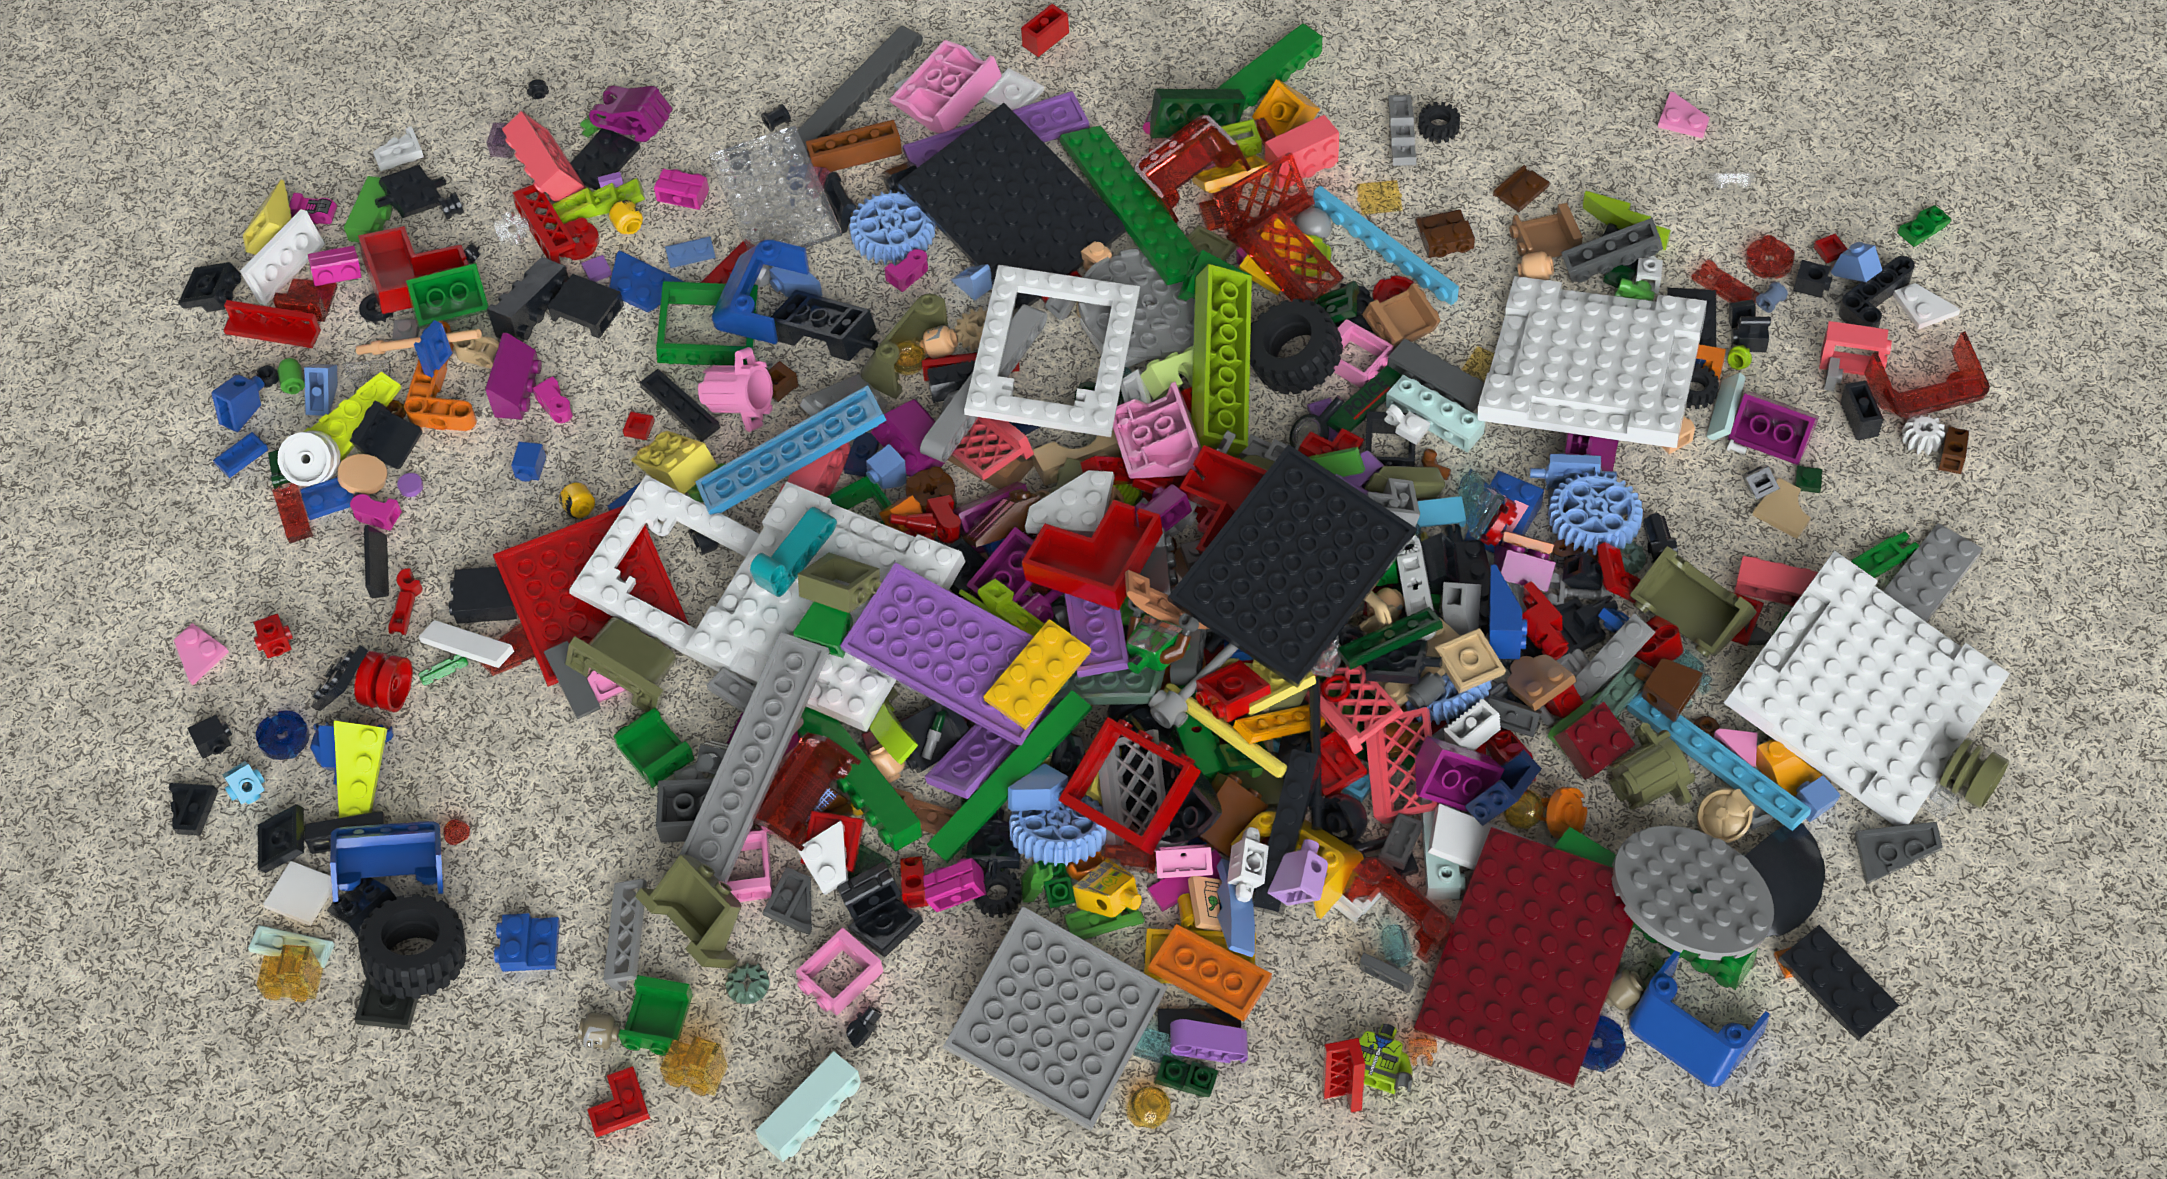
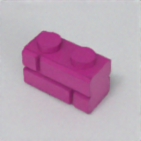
[654,169,709,210]
[307,246,362,286]
[923,858,986,912]

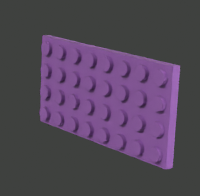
[840,562,1054,746]

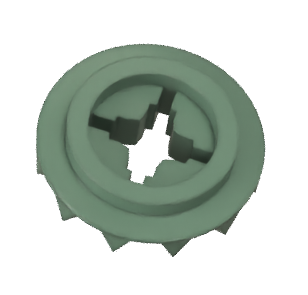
[1617,540,1646,574]
[725,962,770,1004]

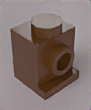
[768,361,799,402]

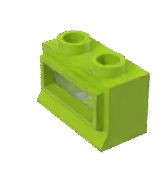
[1210,119,1262,163]

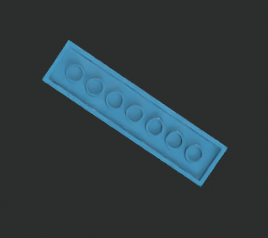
[695,385,887,515]

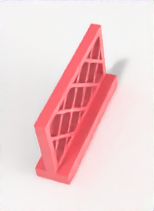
[952,417,1034,480]
[1304,651,1403,754]
[1364,707,1440,824]

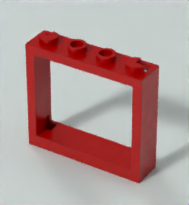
[1058,717,1201,855]

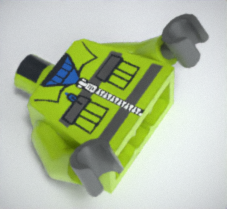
[1337,1024,1413,1094]

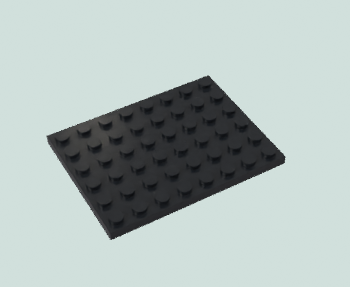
[898,103,1126,310]
[1168,444,1417,689]

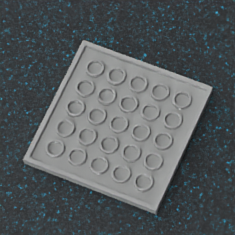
[943,906,1168,1131]

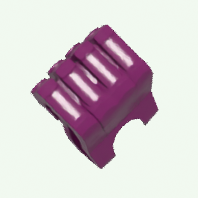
[589,85,673,142]

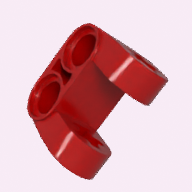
[1634,615,1684,669]

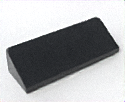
[364,525,389,599]
[304,811,386,854]

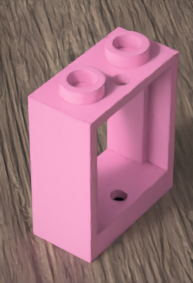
[1334,319,1394,388]
[726,829,773,902]
[1155,844,1213,878]
[796,927,883,1016]

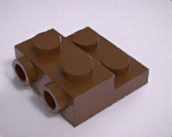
[1415,209,1475,258]

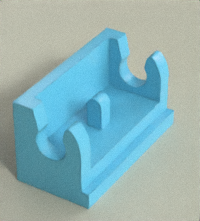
[1416,496,1466,532]

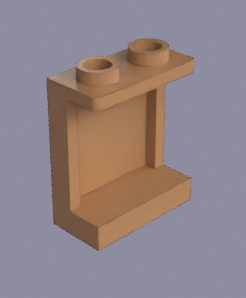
[1509,203,1583,258]
[1362,283,1441,351]

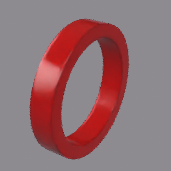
[1321,675,1351,702]

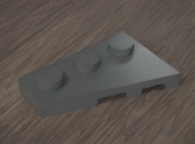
[1854,822,1943,884]

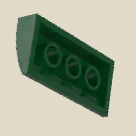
[1150,89,1246,138]

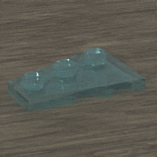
[1457,468,1505,540]

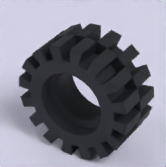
[1418,102,1460,143]
[1686,364,1719,409]
[974,867,1022,918]

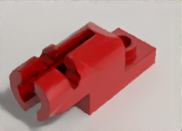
[1522,581,1569,660]

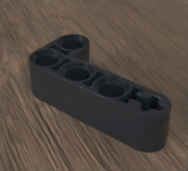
[1839,256,1915,328]

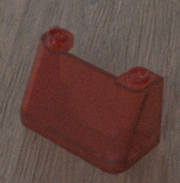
[1342,857,1455,964]

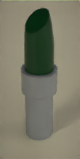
[921,711,946,760]

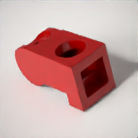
[926,495,961,543]
[900,856,929,908]

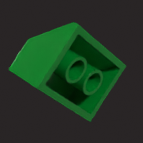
[406,263,488,330]

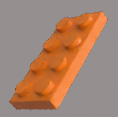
[1148,924,1272,1022]

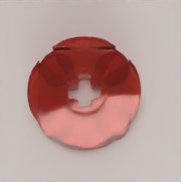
[1746,235,1795,279]

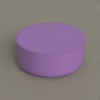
[397,473,423,497]

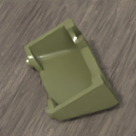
[861,293,948,399]
[1630,546,1757,658]

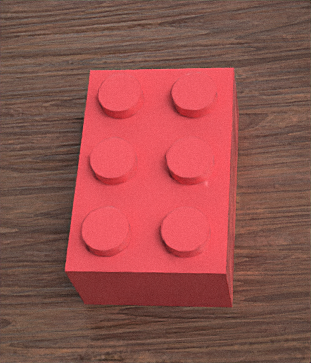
[1265,115,1339,189]

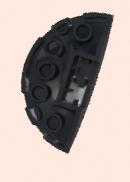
[1120,713,1222,844]
[1745,823,1825,937]

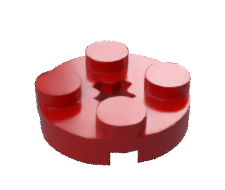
[554,218,600,260]
[1479,497,1518,546]

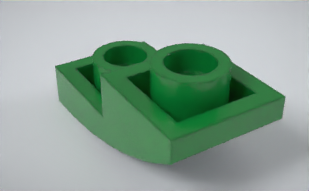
[1897,205,1952,247]
[1038,860,1076,909]

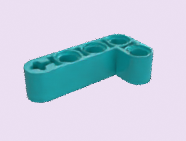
[750,507,837,597]

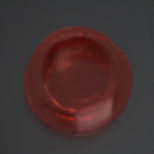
[443,819,470,845]

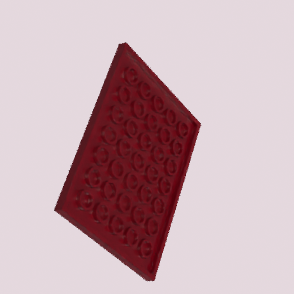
[1414,827,1635,1088]

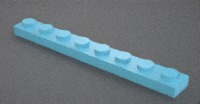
[1313,186,1459,305]
[1627,691,1811,831]

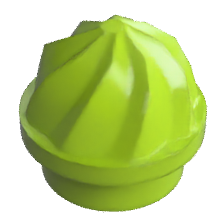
[1727,345,1752,370]

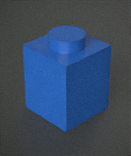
[511,442,546,482]

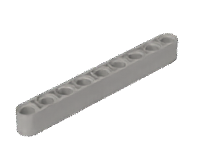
[920,304,1047,463]

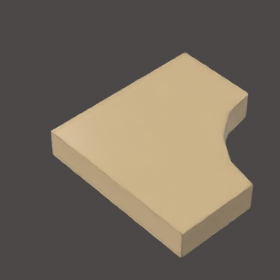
[1753,478,1811,539]

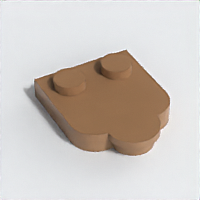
[1507,655,1577,711]

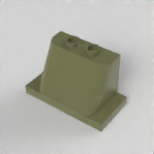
[565,617,676,712]
[635,854,742,969]

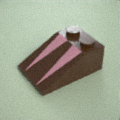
[963,489,1040,547]

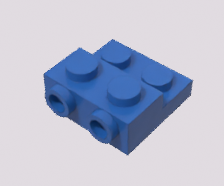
[494,913,560,972]

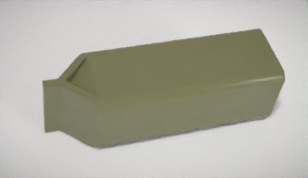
[1364,466,1445,499]

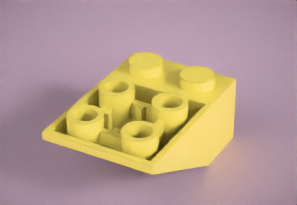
[243,179,292,255]
[631,430,718,494]

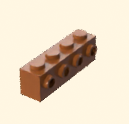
[805,119,902,176]

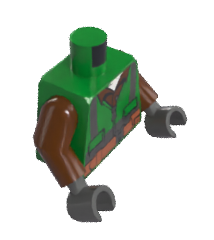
[1126,599,1199,674]

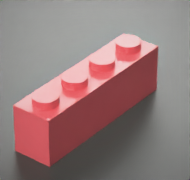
[1734,556,1818,606]

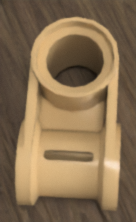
[453,336,500,368]

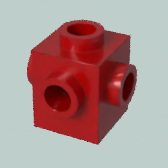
[253,613,293,659]

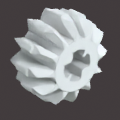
[1902,413,1946,455]

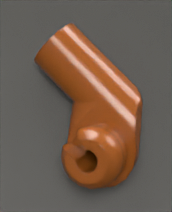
[1421,449,1451,480]

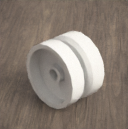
[278,430,341,486]

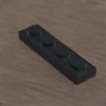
[639,369,720,442]

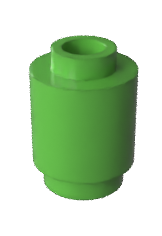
[277,358,305,394]

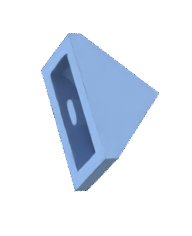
[951,264,992,301]

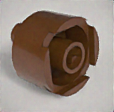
[905,467,957,513]

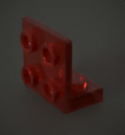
[273,279,338,322]

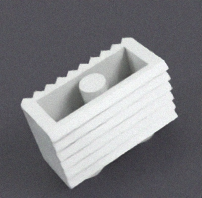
[1444,699,1501,751]

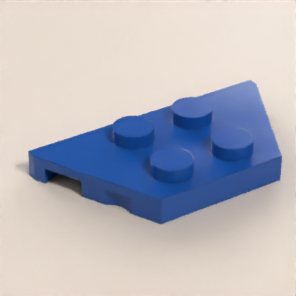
[609,250,685,312]

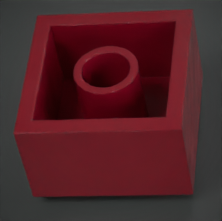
[1554,702,1635,780]

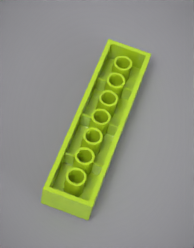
[1191,264,1252,458]

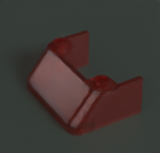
[1134,115,1251,223]
[1864,331,1990,418]
[753,733,861,851]

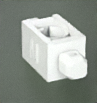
[1227,827,1269,902]

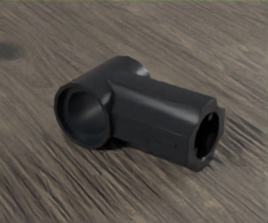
[1643,513,1678,563]

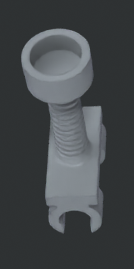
[1545,572,1612,608]

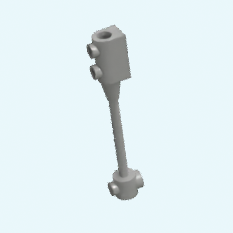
[1148,643,1238,728]

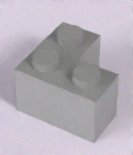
[1367,478,1420,527]

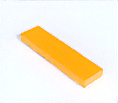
[1233,704,1326,744]

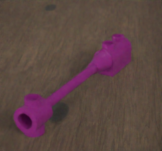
[1018,484,1192,624]

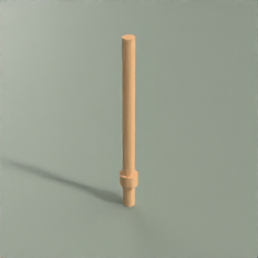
[356,329,482,355]

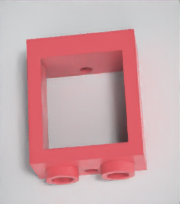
[1819,321,1892,377]

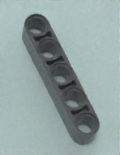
[1170,626,1207,686]

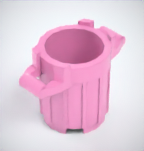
[698,347,773,432]

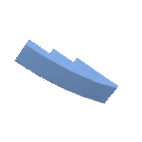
[1216,859,1255,957]

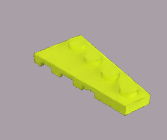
[303,372,402,461]
[334,721,387,818]

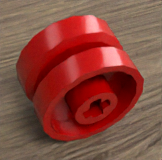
[354,651,413,712]

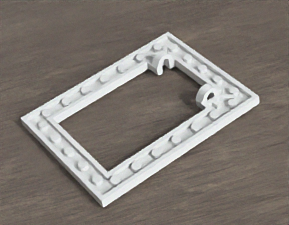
[964,265,1140,437]
[569,475,760,685]

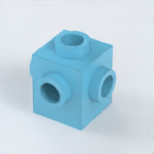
[222,761,265,804]

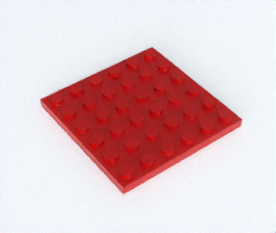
[493,505,690,687]

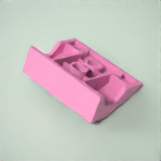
[889,40,1002,134]
[1113,382,1202,479]

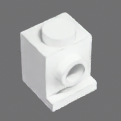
[1635,256,1663,294]

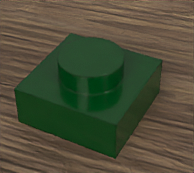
[1795,466,1823,493]

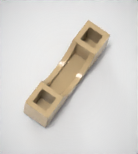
[1032,429,1122,486]

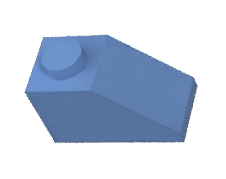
[1831,242,1882,282]
[769,267,822,297]
[304,364,338,416]
[866,444,907,489]
[1008,763,1068,811]

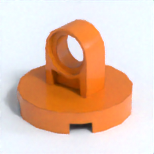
[1534,786,1587,839]

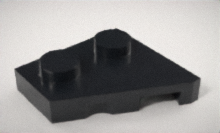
[169,783,218,836]

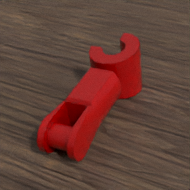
[388,568,423,636]

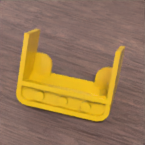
[1231,811,1365,920]

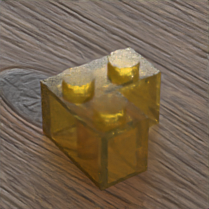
[256,945,323,1002]
[660,1036,728,1096]

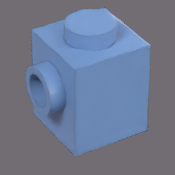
[1795,775,1841,822]

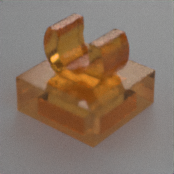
[1407,1038,1437,1066]

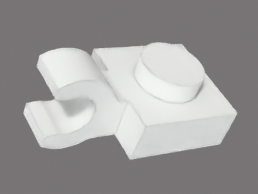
[1384,405,1430,445]

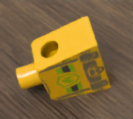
[1073,859,1142,918]

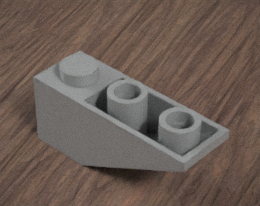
[1442,582,1481,636]

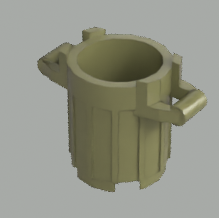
[1607,723,1696,810]

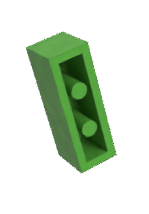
[344,176,392,243]

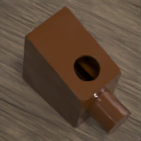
[1634,658,1703,722]

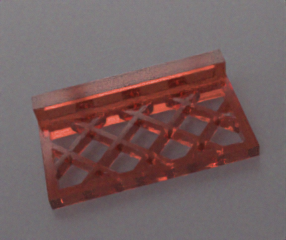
[1213,152,1315,247]
[1238,210,1344,302]

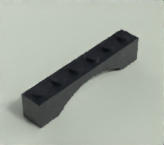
[1253,749,1322,917]

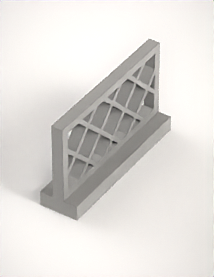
[1099,729,1170,849]

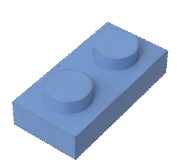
[665,236,716,268]

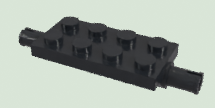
[1442,524,1490,636]
[1499,595,1618,674]

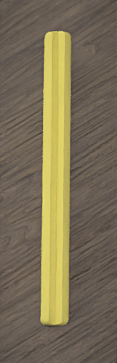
[1163,684,1287,778]

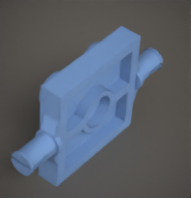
[1530,453,1617,490]

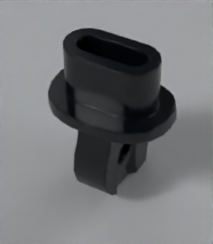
[846,1005,883,1049]

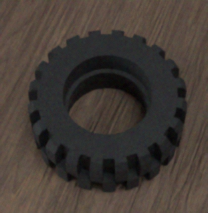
[1250,299,1343,394]
[358,894,467,999]

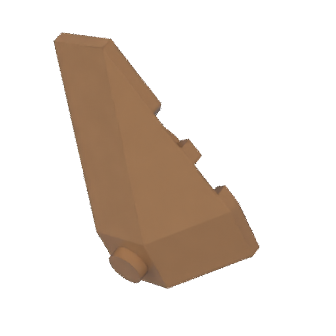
[948,442,1034,489]

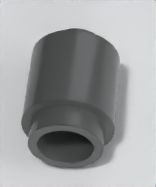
[1406,672,1446,709]

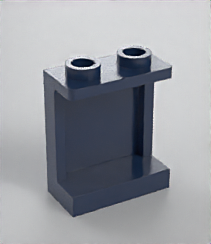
[1465,749,1542,826]

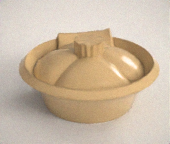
[1696,788,1755,843]

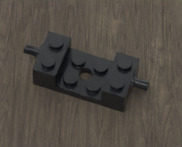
[771,290,878,362]

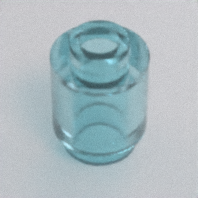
[1381,925,1413,968]

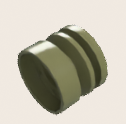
[1939,738,2009,809]

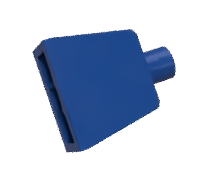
[211,375,265,433]

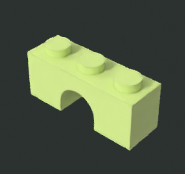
[1140,345,1194,400]

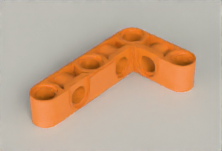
[404,321,477,431]

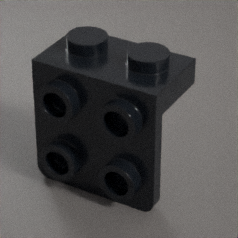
[350,401,423,469]
[327,878,397,939]

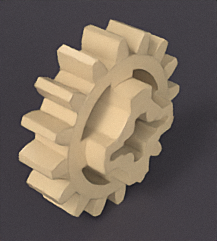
[955,307,988,352]

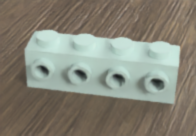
[1386,375,1485,453]
[1420,797,1465,900]
[755,1051,861,1162]

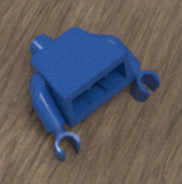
[310,722,394,785]

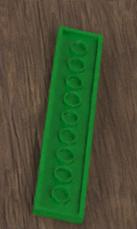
[1060,125,1198,286]

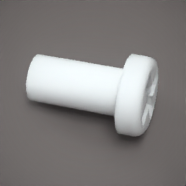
[1726,439,1747,455]

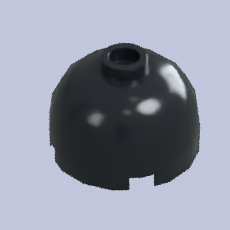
[1322,793,1368,846]

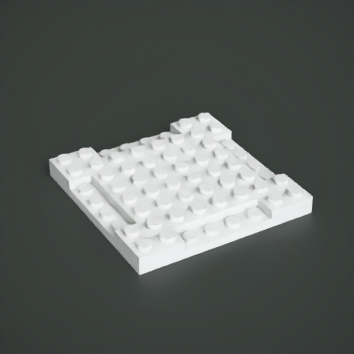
[1478,276,1707,448]
[685,482,965,732]
[1724,551,2010,826]

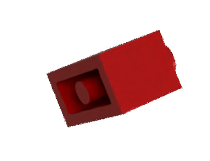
[1021,4,1069,57]

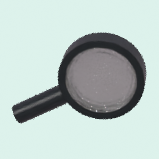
[1289,396,1344,448]

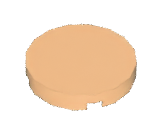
[338,454,387,495]

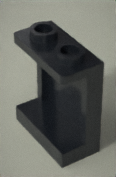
[548,274,624,339]
[900,702,969,773]

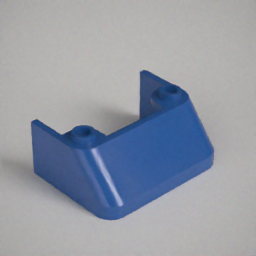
[712,240,809,344]
[330,821,443,902]
[1629,951,1770,1087]

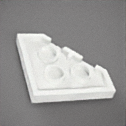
[1025,470,1114,537]

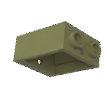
[798,552,881,613]

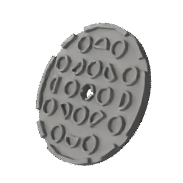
[1078,249,1195,359]
[1611,826,1774,960]

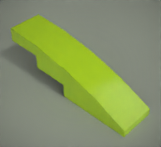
[550,178,645,226]
[1582,191,1671,250]

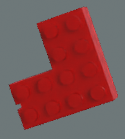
[358,226,469,314]
[1179,445,1267,554]
[1022,500,1163,611]

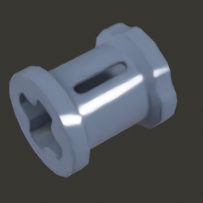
[1756,282,1788,313]

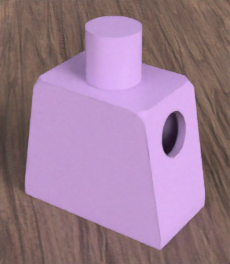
[1268,839,1328,906]

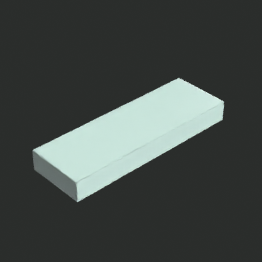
[1706,373,1746,440]
[248,925,335,968]

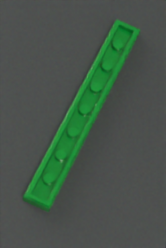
[927,690,1092,863]

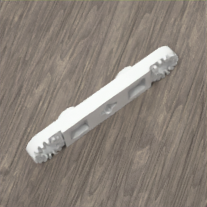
[1397,535,1437,640]

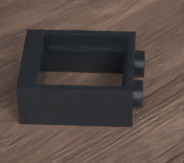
[1365,411,1416,467]

